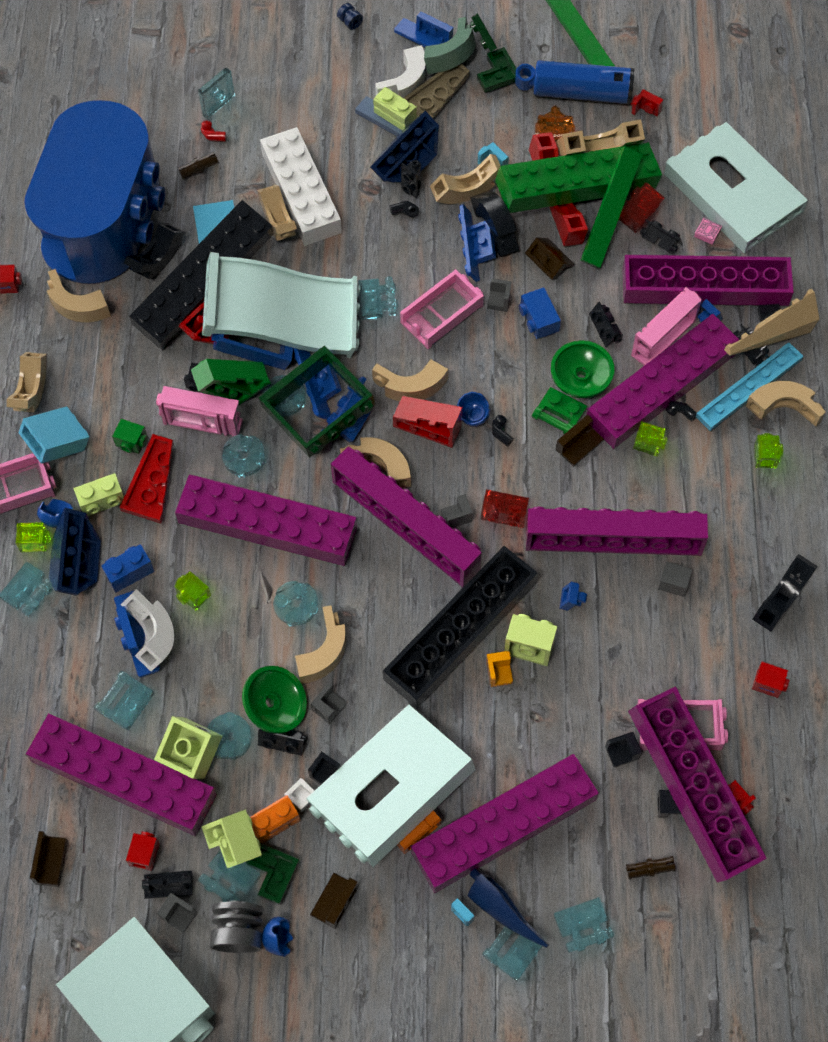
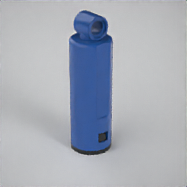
[515,60,635,104]

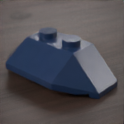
[370,111,439,183]
[49,508,101,596]

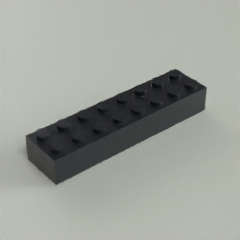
[129,200,273,350]
[383,546,538,709]

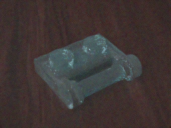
[93,671,154,731]
[482,927,546,982]

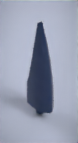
[467,868,549,948]

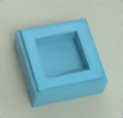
[451,898,474,926]

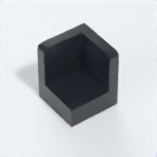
[605,732,642,767]
[308,751,341,785]
[657,790,681,818]

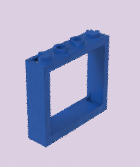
[211,334,293,370]

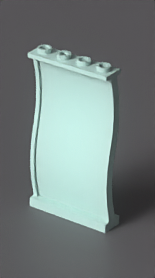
[202,252,360,358]

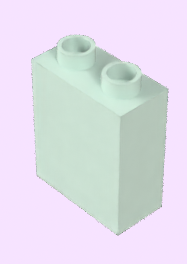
[56,917,215,1042]

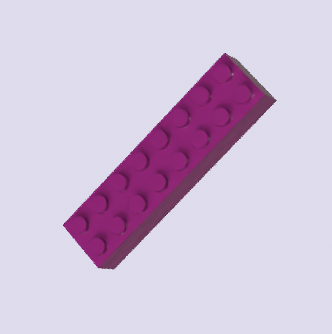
[622,255,794,306]
[586,314,739,449]
[331,446,482,587]
[175,474,357,566]
[526,506,708,556]
[628,686,767,883]
[26,713,217,837]
[411,754,599,894]

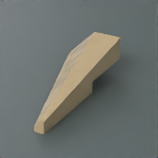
[724,289,819,356]

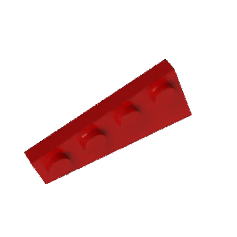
[120,434,174,524]

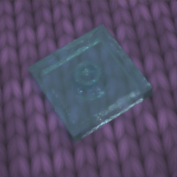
[198,67,235,119]

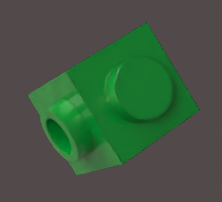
[112,419,148,454]

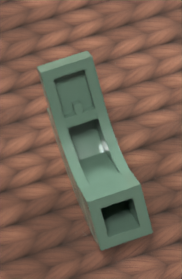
[424,17,476,74]

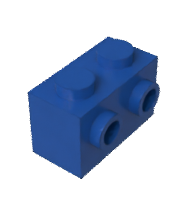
[518,287,561,339]
[101,544,155,593]

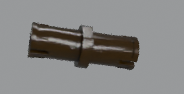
[178,152,219,179]
[626,856,676,880]

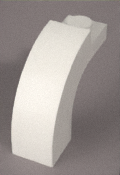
[375,45,426,98]
[121,589,174,671]

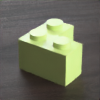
[202,810,262,868]

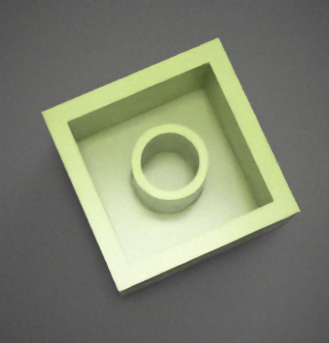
[504,614,557,666]
[154,716,222,779]

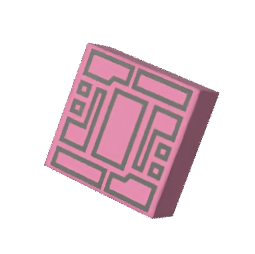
[694,218,722,245]

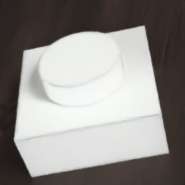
[284,778,314,812]

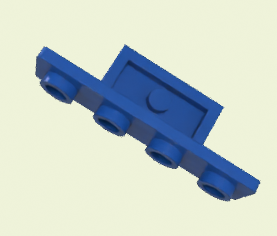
[394,12,454,47]
[458,204,496,282]
[293,348,342,420]
[319,376,372,446]
[114,591,160,678]

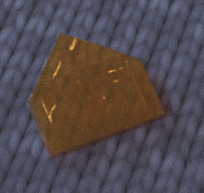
[535,105,575,142]

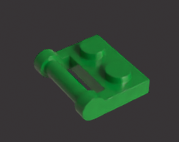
[532,387,587,434]

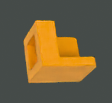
[486,651,513,687]

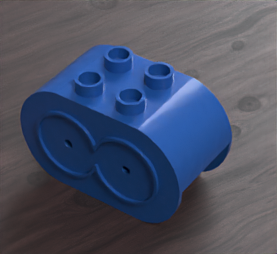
[24,100,165,284]

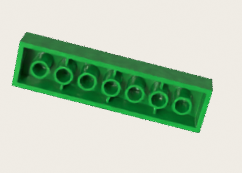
[495,142,662,213]

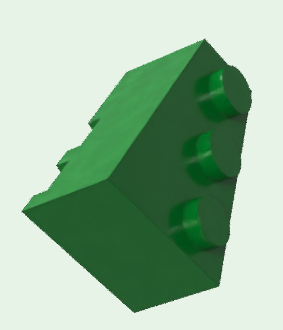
[191,359,270,405]

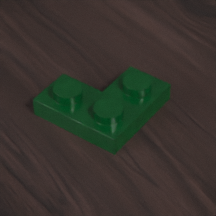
[470,13,497,52]
[477,47,517,93]
[246,843,300,905]

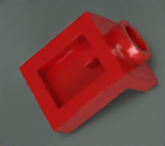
[631,89,663,117]
[728,780,756,816]

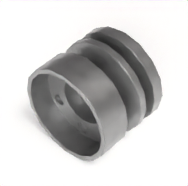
[210,901,264,953]

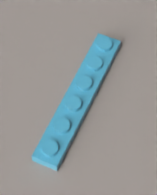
[696,342,803,431]

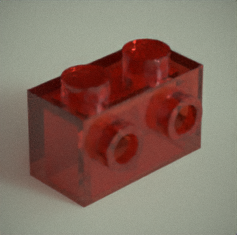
[619,183,665,233]
[481,489,529,528]

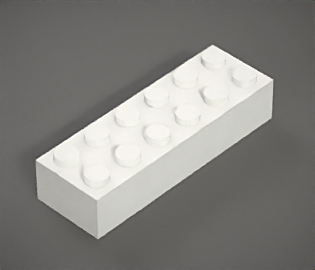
[260,127,342,246]

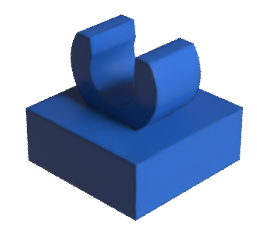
[697,299,723,323]
[559,581,587,611]

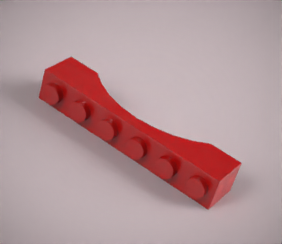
[529,132,588,247]

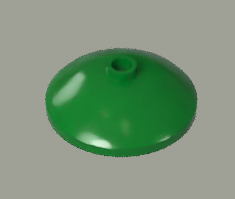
[551,340,614,398]
[242,666,307,734]

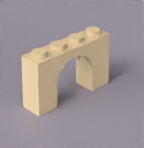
[556,119,645,156]

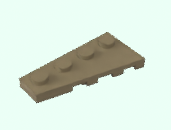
[404,64,470,119]

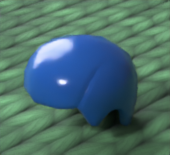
[457,391,491,427]
[37,499,73,528]
[262,916,293,957]

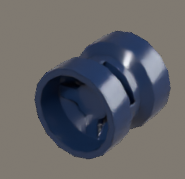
[337,3,363,30]

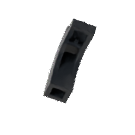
[470,191,519,256]
[124,223,185,279]
[752,554,818,632]

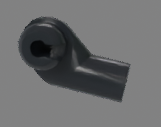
[389,201,419,217]
[666,401,697,422]
[492,415,514,447]

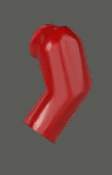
[200,121,226,142]

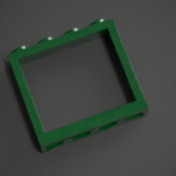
[258,345,376,458]

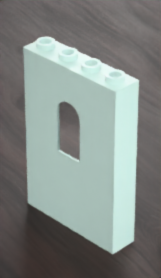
[664,122,808,253]
[306,705,476,867]

